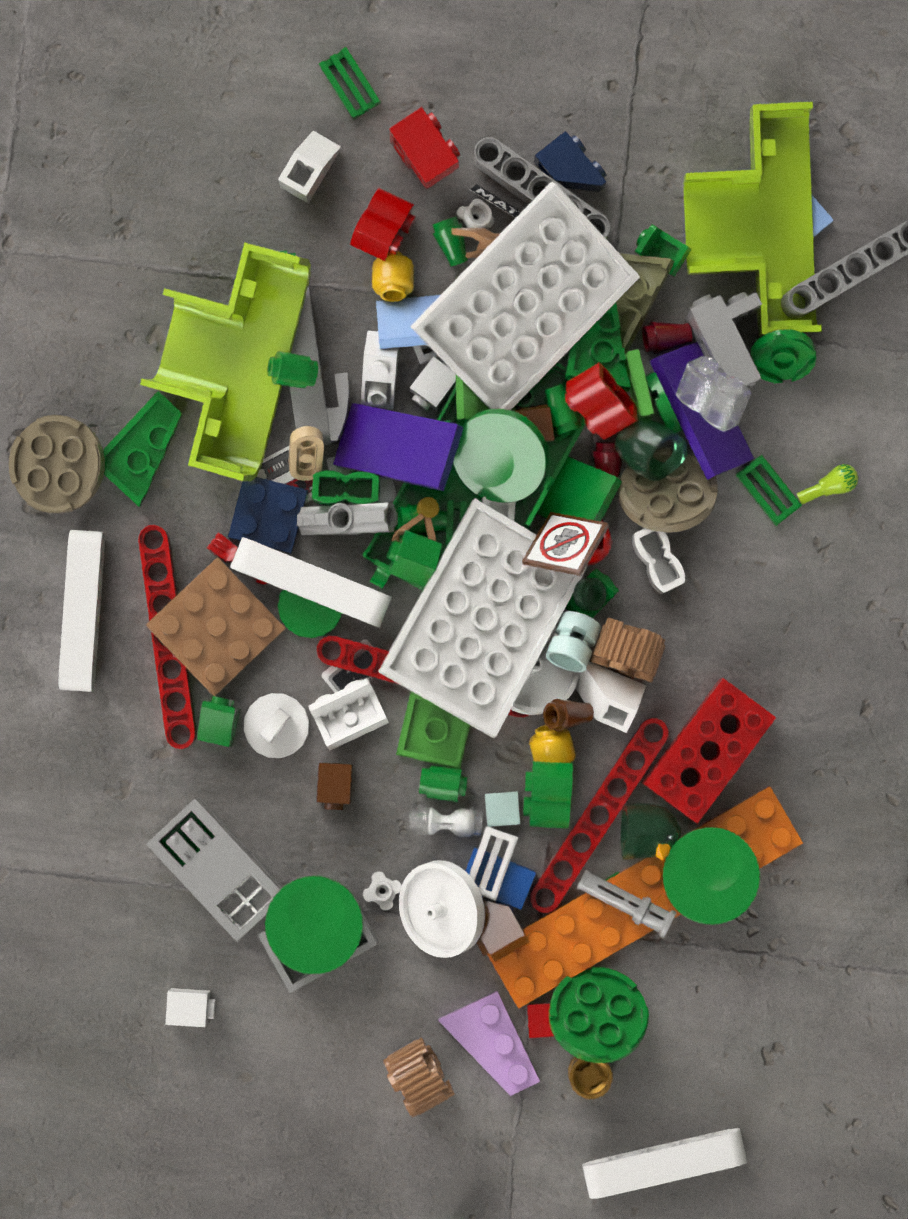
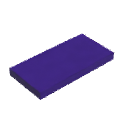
[649,342,754,480]
[333,403,464,491]

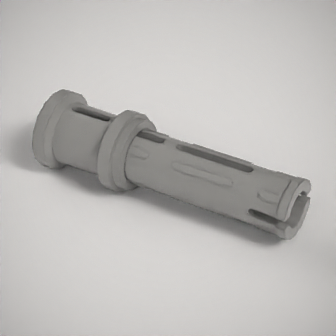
[577,870,677,938]

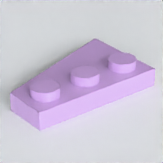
[438,991,540,1096]

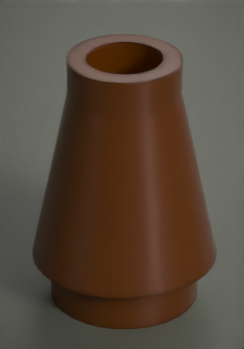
[543,699,594,732]

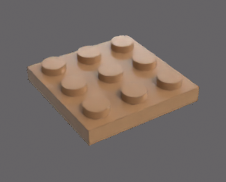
[145,557,285,696]

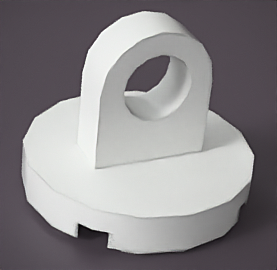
[244,693,309,758]

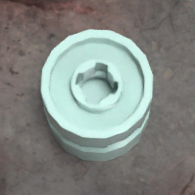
[546,611,601,672]

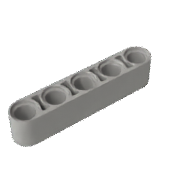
[474,137,610,239]
[781,221,908,319]
[290,287,332,445]

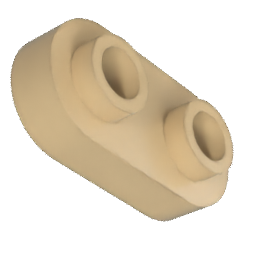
[288,426,324,481]

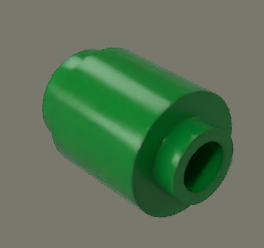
[267,351,318,389]
[419,765,468,802]

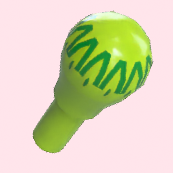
[796,464,859,505]

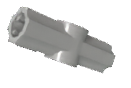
[297,503,397,536]

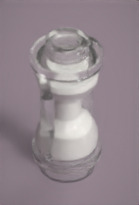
[409,804,483,840]

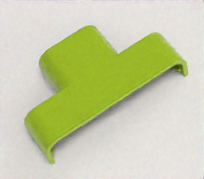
[683,102,822,336]
[140,242,311,481]

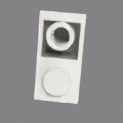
[278,131,341,204]
[361,331,399,410]
[575,662,646,733]

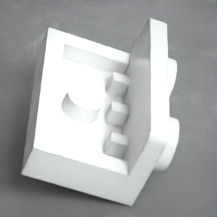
[308,679,389,751]

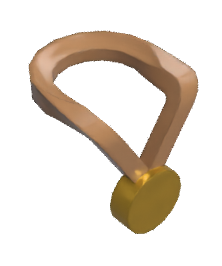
[391,497,439,542]

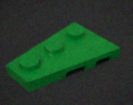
[564,302,631,392]
[103,391,183,508]

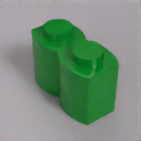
[312,470,380,506]
[523,761,573,829]

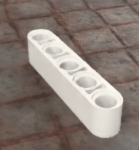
[58,530,105,692]
[230,537,392,628]
[582,1128,748,1199]

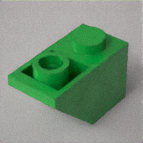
[197,696,241,747]

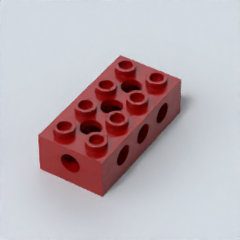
[642,678,777,824]

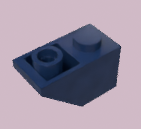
[534,131,607,192]

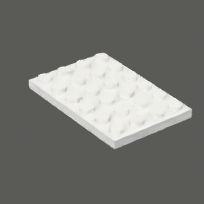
[410,182,640,410]
[378,499,588,738]

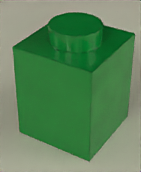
[387,530,442,587]

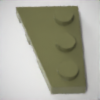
[616,253,675,354]

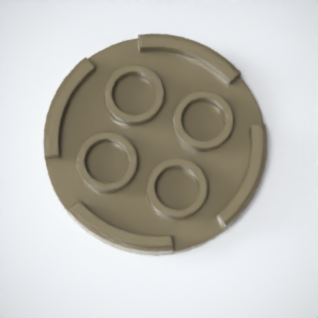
[9,415,105,514]
[618,448,718,532]

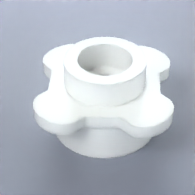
[457,199,494,228]
[363,872,401,910]

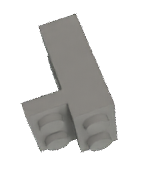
[685,292,762,400]

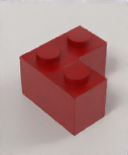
[389,107,461,190]

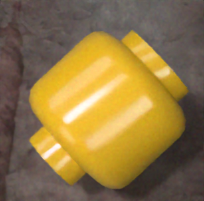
[372,251,414,302]
[529,725,576,763]

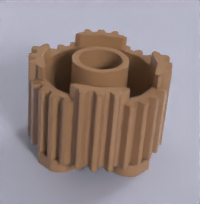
[591,618,665,683]
[383,1037,455,1117]

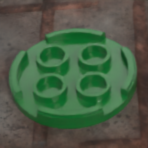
[549,967,649,1063]

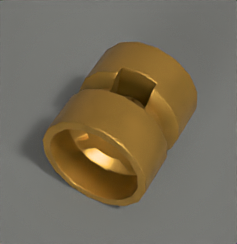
[568,1056,612,1099]

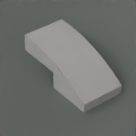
[326,372,350,444]

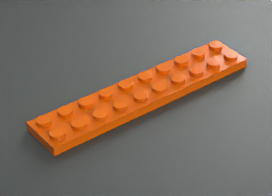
[487,786,803,1009]

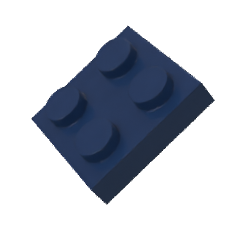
[228,477,308,554]

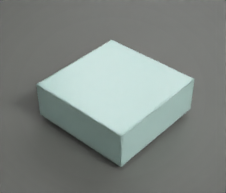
[485,791,520,827]

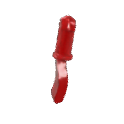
[207,533,267,584]

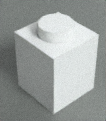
[410,356,456,411]
[165,988,216,1027]

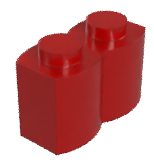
[350,188,416,261]
[565,363,637,440]

